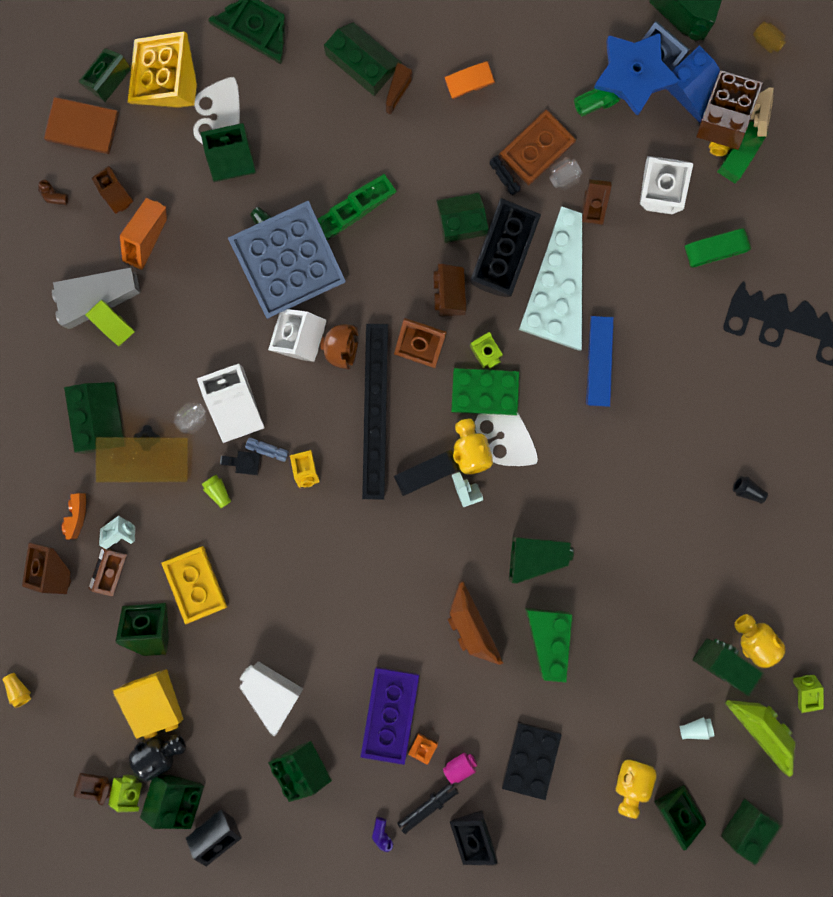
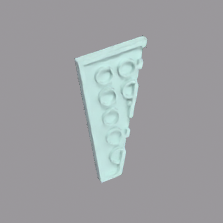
[519,207,582,351]

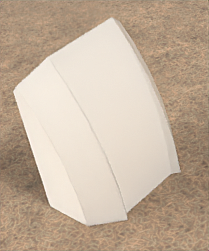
[640,156,693,214]

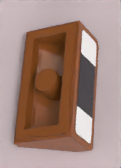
[88,547,127,597]

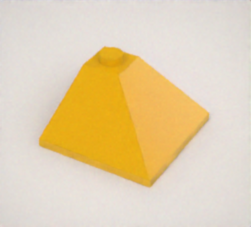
[128,31,197,107]

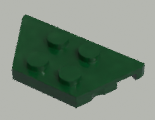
[208,0,285,64]

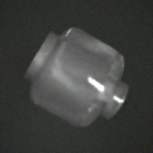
[549,157,583,190]
[173,402,207,434]

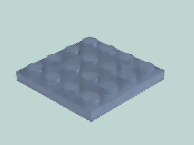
[228,201,346,319]

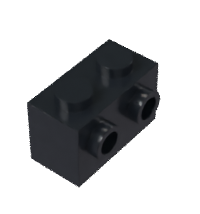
[186,810,242,867]

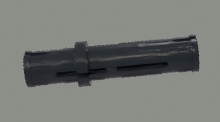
[397,782,459,834]

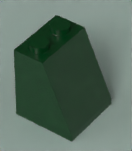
[509,537,574,584]
[721,799,783,866]

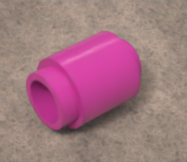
[443,752,478,784]

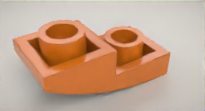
[445,61,495,99]
[62,493,86,540]

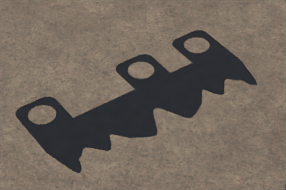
[723,281,833,366]

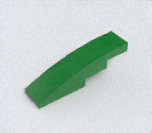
[317,174,396,240]

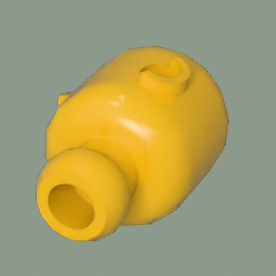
[453,419,493,475]
[734,614,786,668]
[615,760,656,819]

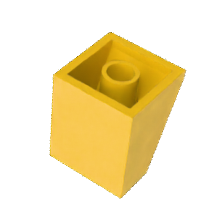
[113,669,183,739]

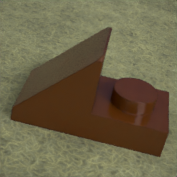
[582,179,612,225]

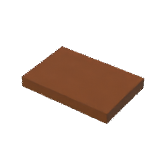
[44,97,119,154]
[499,109,576,186]

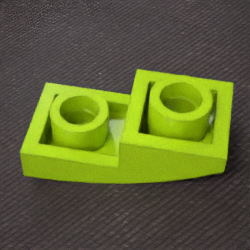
[85,299,135,346]

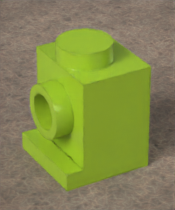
[470,332,503,368]
[108,775,142,812]

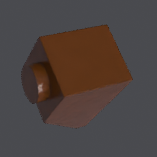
[92,166,133,214]

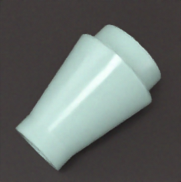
[679,717,714,740]

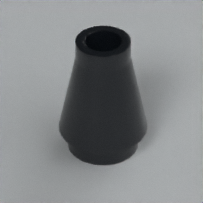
[733,476,768,504]

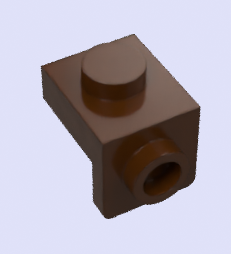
[73,773,112,805]

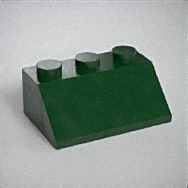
[324,22,402,96]
[64,382,126,454]

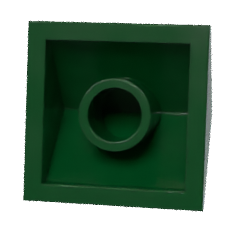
[78,48,131,102]
[653,785,706,850]

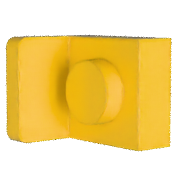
[290,450,320,488]

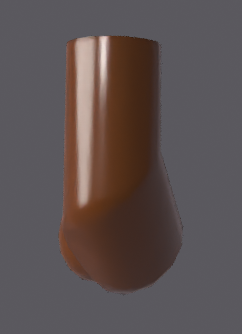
[38,180,68,205]

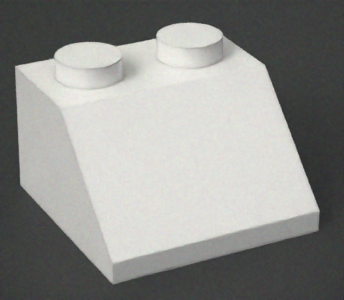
[268,309,327,362]

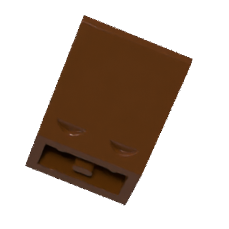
[696,70,763,150]

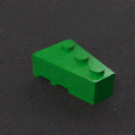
[525,608,572,683]

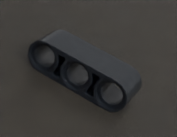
[393,450,460,496]

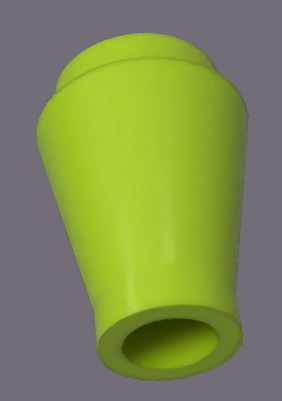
[202,474,231,508]

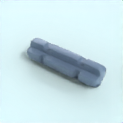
[245,438,289,462]

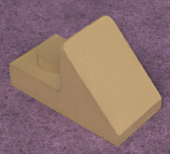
[750,88,774,137]

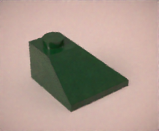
[116,603,169,656]

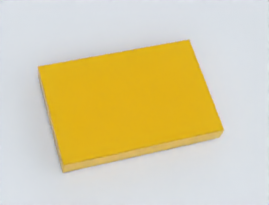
[161,546,227,625]

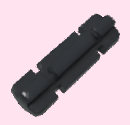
[489,155,521,196]

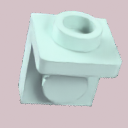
[452,472,483,507]
[99,516,135,549]

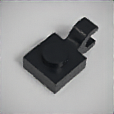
[220,451,261,475]

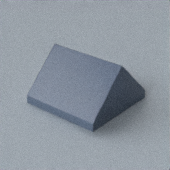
[642,21,690,71]

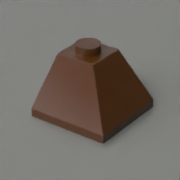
[22,543,71,594]

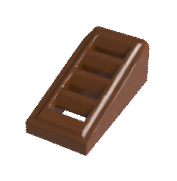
[386,63,413,114]

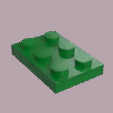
[451,368,519,416]

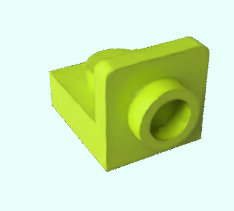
[793,675,824,713]

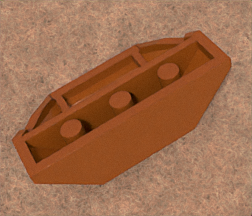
[448,581,504,665]

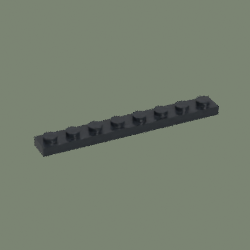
[362,324,388,500]

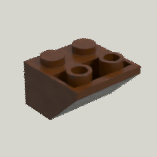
[433,264,466,316]

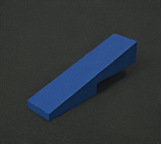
[586,316,613,407]

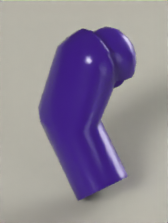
[372,817,393,852]

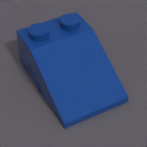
[667,45,720,124]

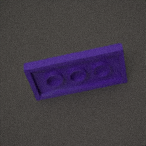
[361,667,419,765]

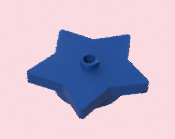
[594,34,679,115]

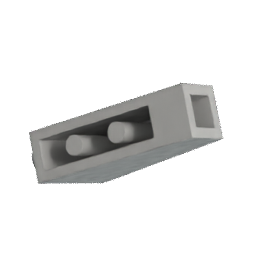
[52,268,140,329]

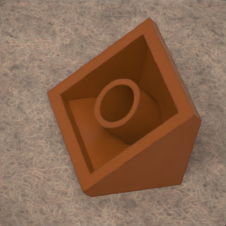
[394,318,447,368]

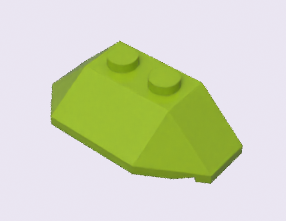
[725,700,795,777]

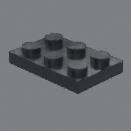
[502,722,562,800]

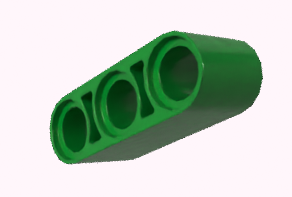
[684,228,751,268]

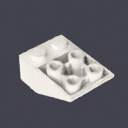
[197,364,264,443]

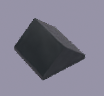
[450,810,498,865]

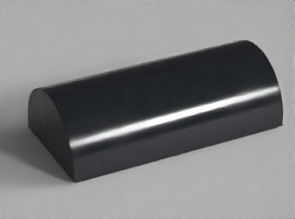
[470,198,541,297]

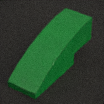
[717,121,768,184]

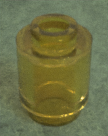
[753,21,786,54]

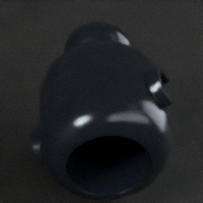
[129,734,187,782]

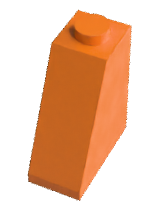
[120,198,167,270]

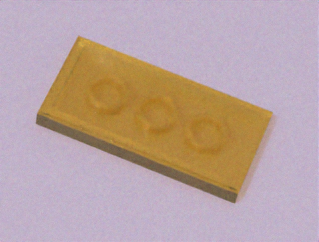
[96,437,188,482]

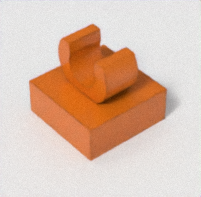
[408,733,438,765]

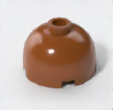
[320,324,358,370]

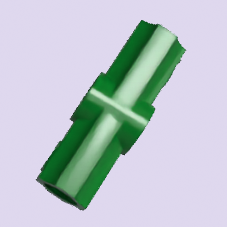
[574,88,621,117]

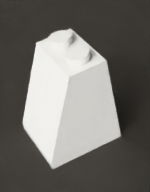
[240,661,303,736]

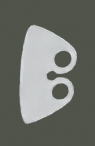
[193,77,239,144]
[475,412,538,466]

